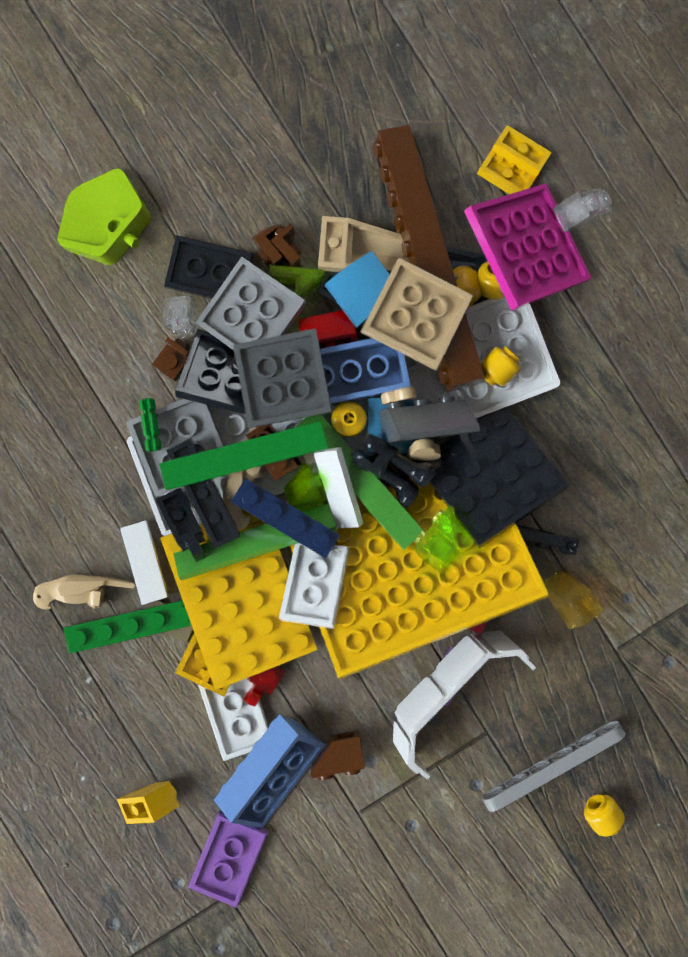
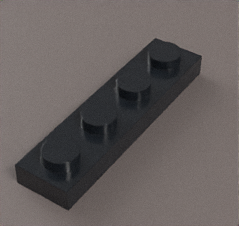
[166,438,241,549]

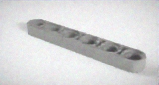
[482,721,626,812]

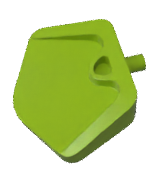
[57,169,151,265]

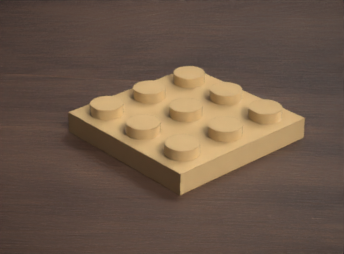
[361,258,473,370]

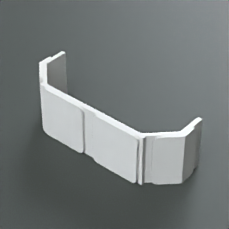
[393,631,536,780]

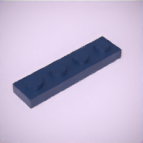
[231,478,340,559]

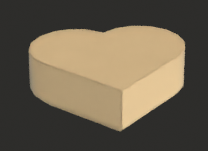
[381,387,417,405]
[406,438,441,461]

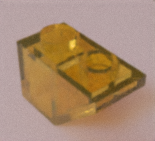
[543,570,604,629]

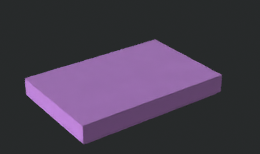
[188,810,268,908]

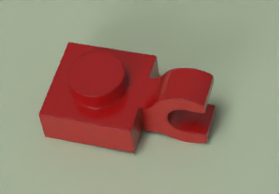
[243,666,285,707]

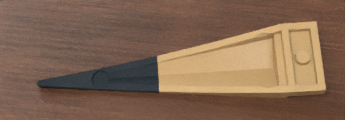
[318,216,487,274]

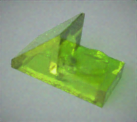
[269,265,324,299]

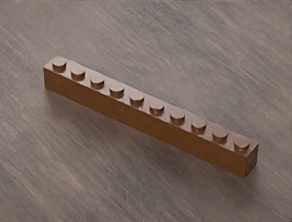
[373,124,485,392]

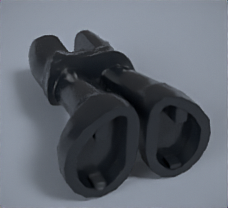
[351,433,436,508]

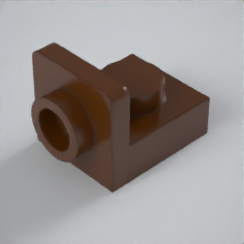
[271,223,301,271]
[152,337,190,381]

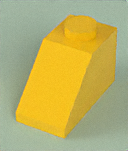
[117,781,180,824]

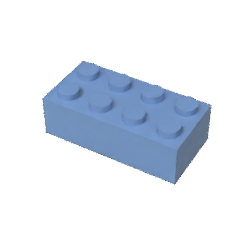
[320,338,411,406]

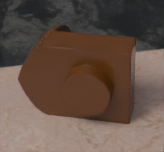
[252,224,284,269]

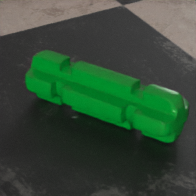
[139,398,162,452]

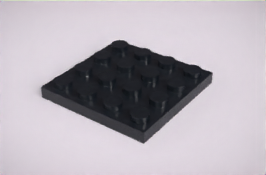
[416,407,569,549]

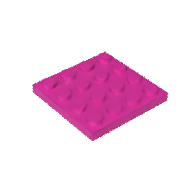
[464,184,591,311]

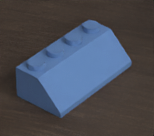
[214,714,327,828]

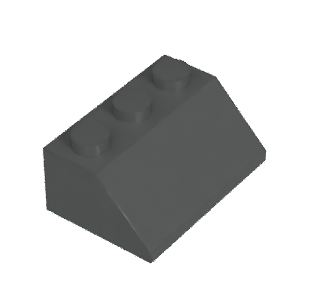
[379,396,480,443]

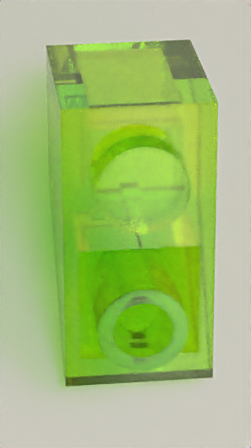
[284,463,328,512]
[414,505,459,574]

